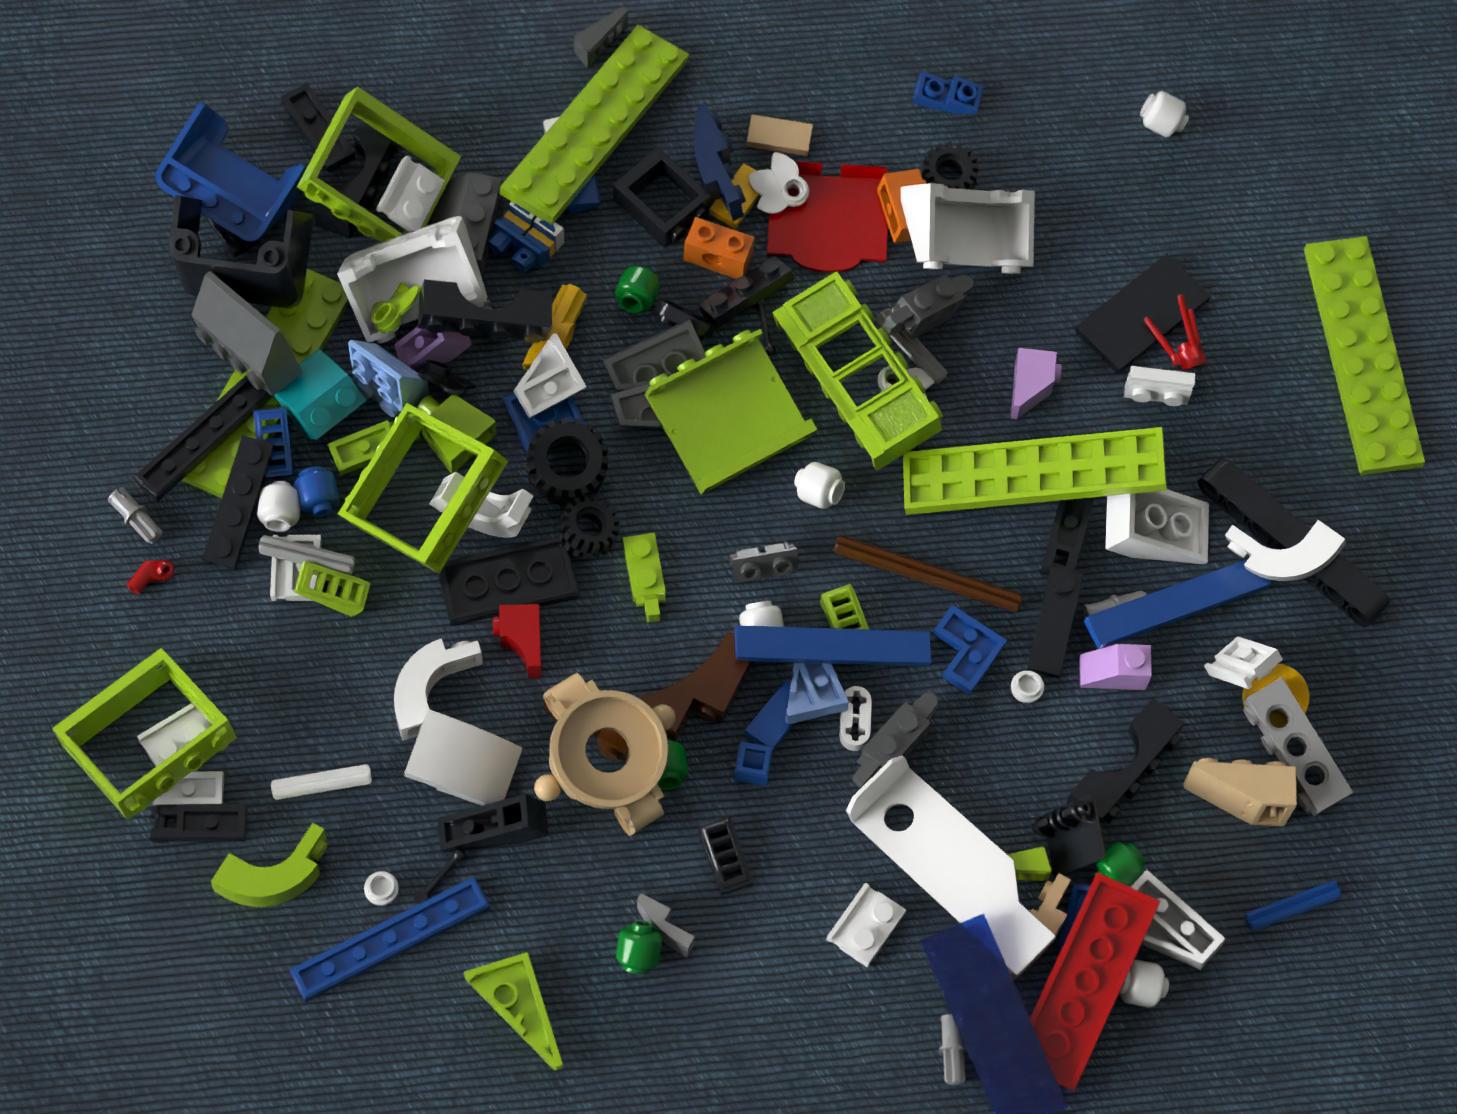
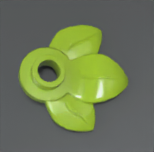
[370,282,420,334]

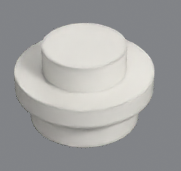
[1011,671,1044,703]
[364,871,399,906]

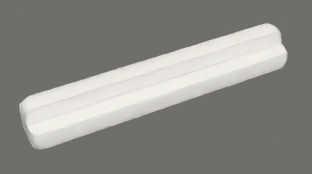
[271,764,372,800]

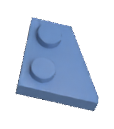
[785,663,849,725]

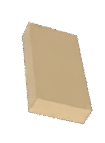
[746,115,813,156]

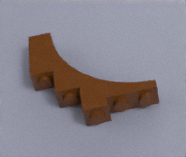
[543,631,755,762]

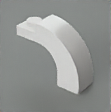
[429,472,533,538]
[1225,520,1346,581]
[394,638,483,741]

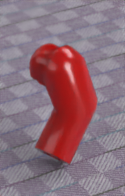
[126,559,175,595]

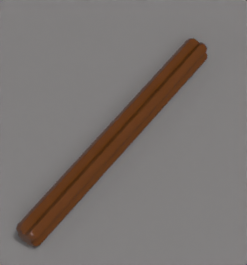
[834,535,1023,612]

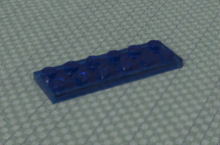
[920,913,1068,1114]

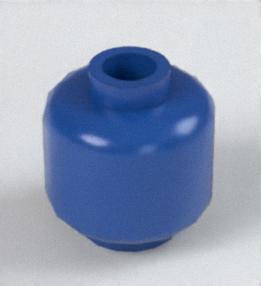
[293,466,340,517]

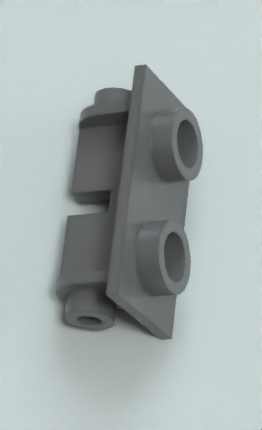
[729,541,799,583]

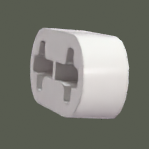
[839,686,872,751]

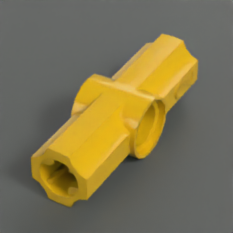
[522,284,587,370]

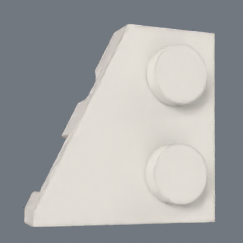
[514,333,586,419]

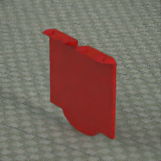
[767,161,888,273]

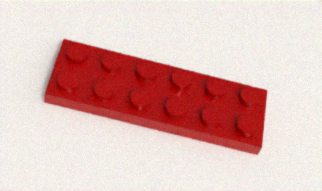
[1011,872,1161,1091]

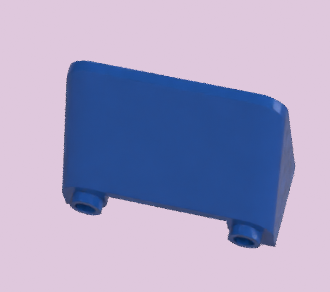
[156,101,307,242]

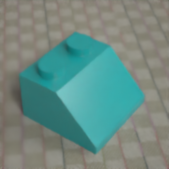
[274,349,367,440]

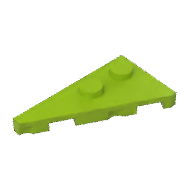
[464,952,563,1071]

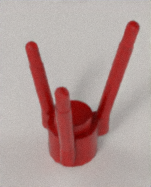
[1144,294,1207,371]

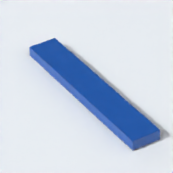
[1084,559,1271,649]
[734,625,932,667]
[289,877,490,1002]

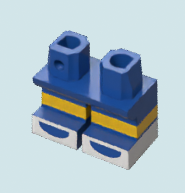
[488,201,564,274]

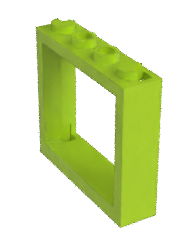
[297,87,461,243]
[338,403,508,574]
[52,648,237,820]

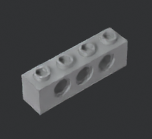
[1243,677,1353,816]

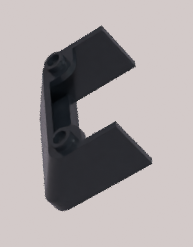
[169,195,314,309]

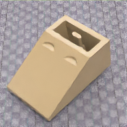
[1183,758,1297,826]

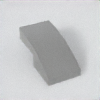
[637,893,695,958]

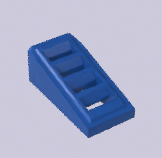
[253,407,294,478]

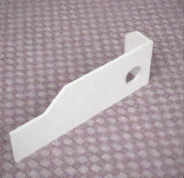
[846,756,1056,976]

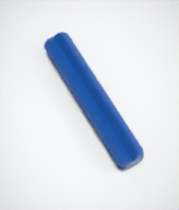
[1245,881,1341,931]

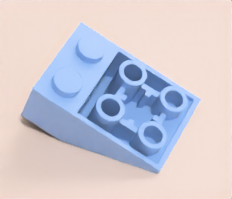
[348,339,429,417]

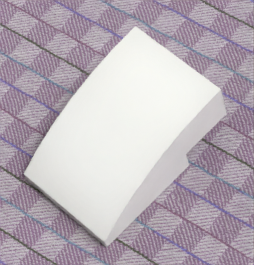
[404,709,522,806]

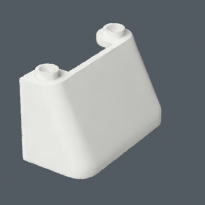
[901,183,1035,274]
[337,216,487,343]

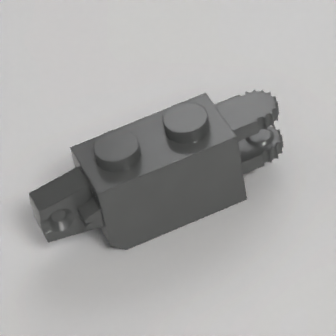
[881,274,975,340]
[852,692,939,789]

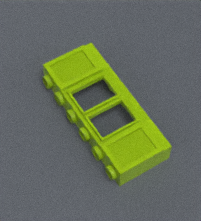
[772,271,943,471]

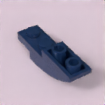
[694,102,746,221]

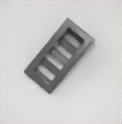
[574,6,628,67]

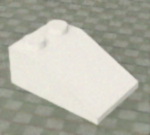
[1105,490,1209,564]

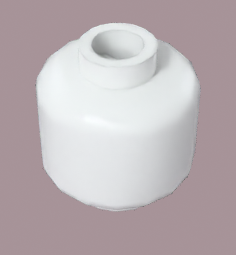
[1140,91,1189,137]
[794,462,845,509]
[257,481,300,532]
[739,601,784,627]
[1119,960,1169,1007]

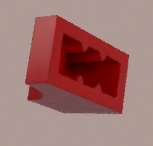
[493,604,541,678]

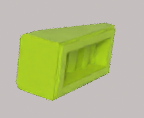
[294,561,370,617]
[820,584,869,630]
[1008,847,1051,881]

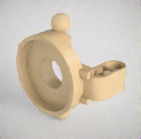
[534,673,676,836]

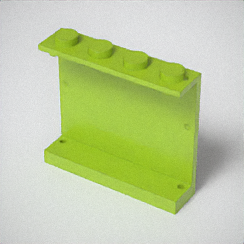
[644,329,817,495]

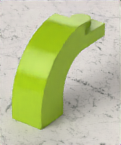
[211,823,328,907]

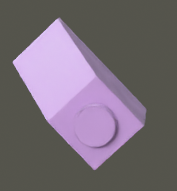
[394,326,472,371]
[1010,348,1062,420]
[1079,644,1152,690]

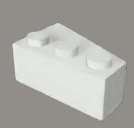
[1131,870,1225,970]

